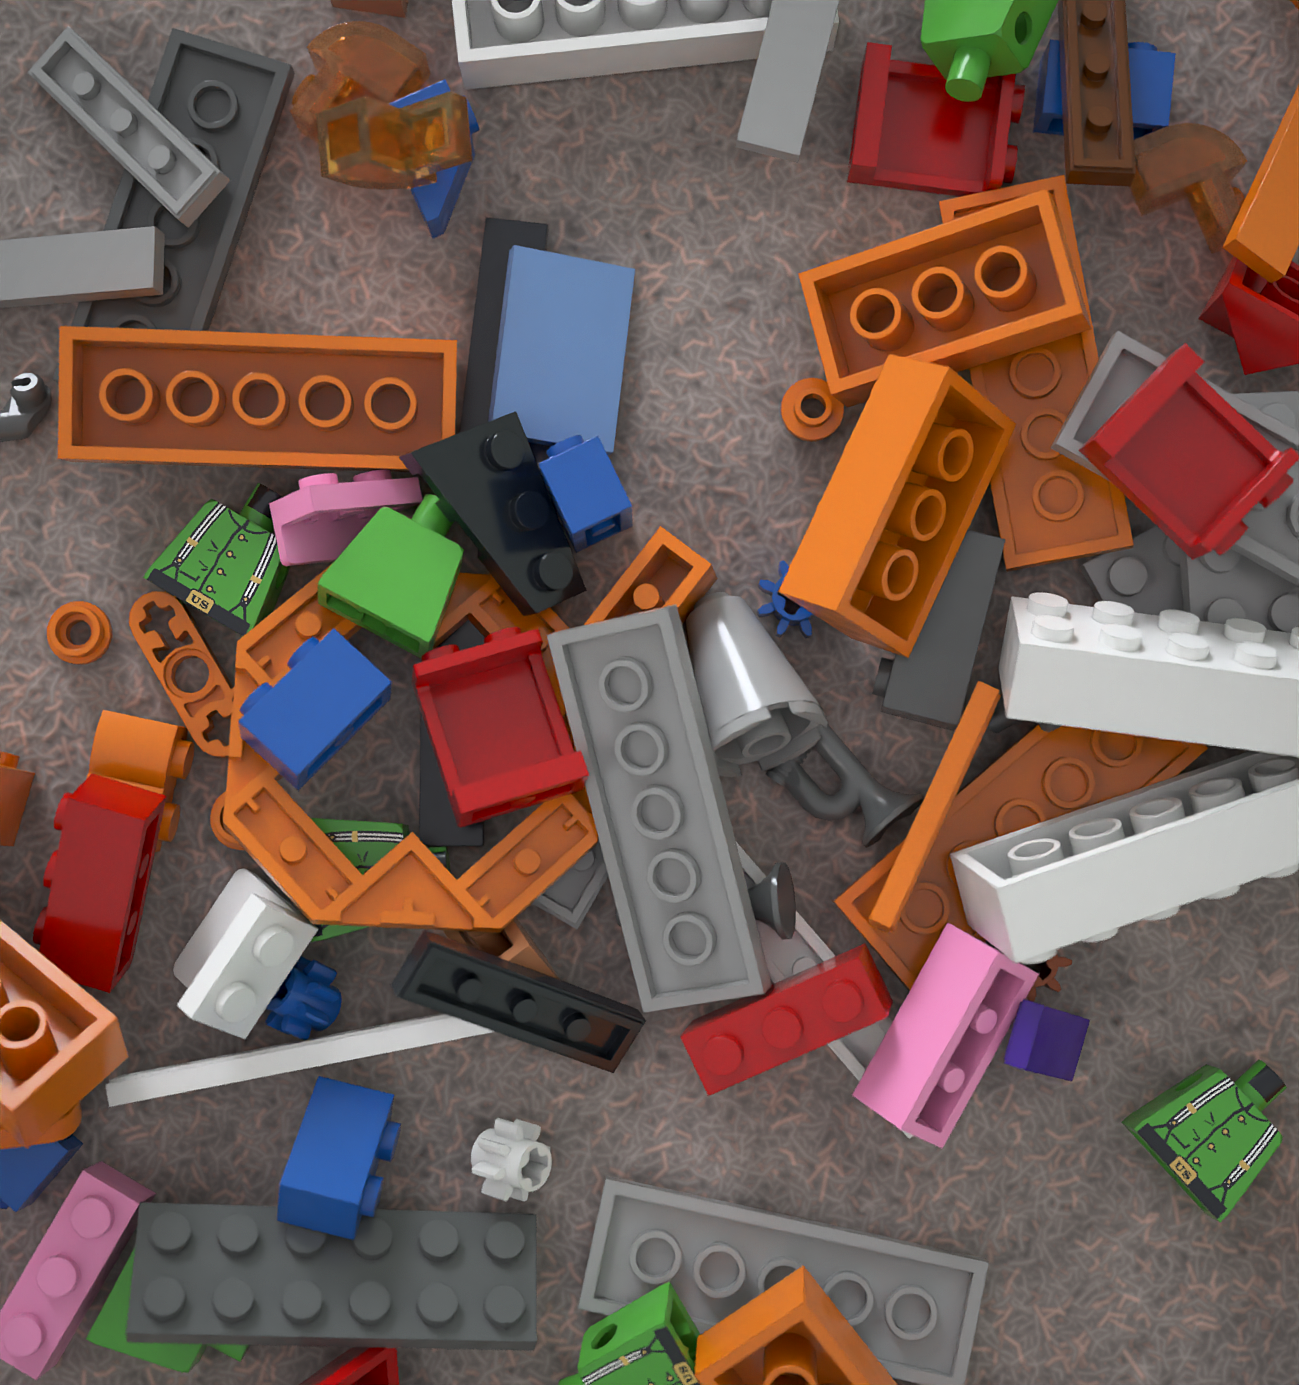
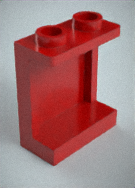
[847,42,1025,197]
[1078,343,1299,560]
[412,627,589,828]

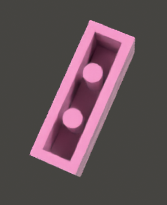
[852,923,1039,1149]
[0,1161,156,1380]

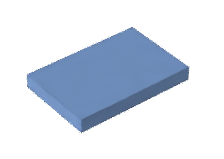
[488,245,635,455]

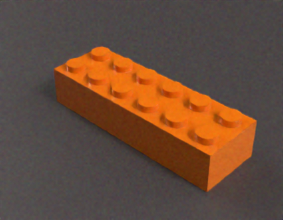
[58,326,457,472]

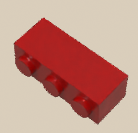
[33,773,167,993]
[680,943,893,1096]

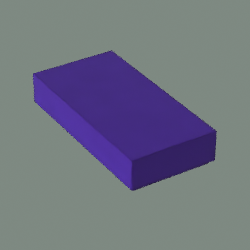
[1003,999,1090,1081]

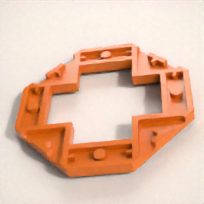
[223,562,598,933]

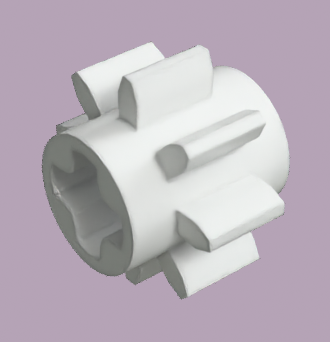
[471,1118,552,1202]

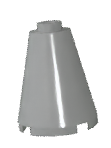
[686,592,828,777]

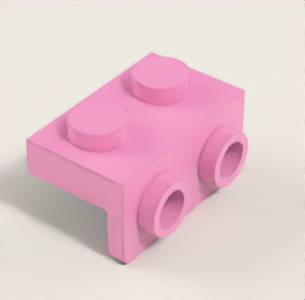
[269,469,422,566]

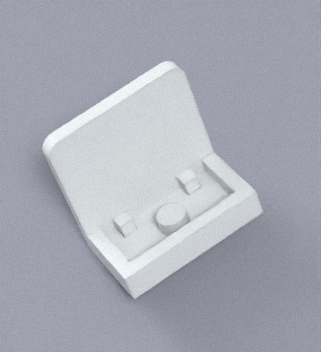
[173,868,318,1039]

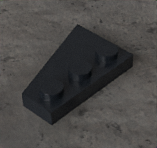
[399,411,587,616]

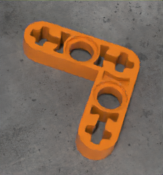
[129,591,358,758]

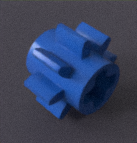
[757,560,814,638]
[265,956,342,1041]

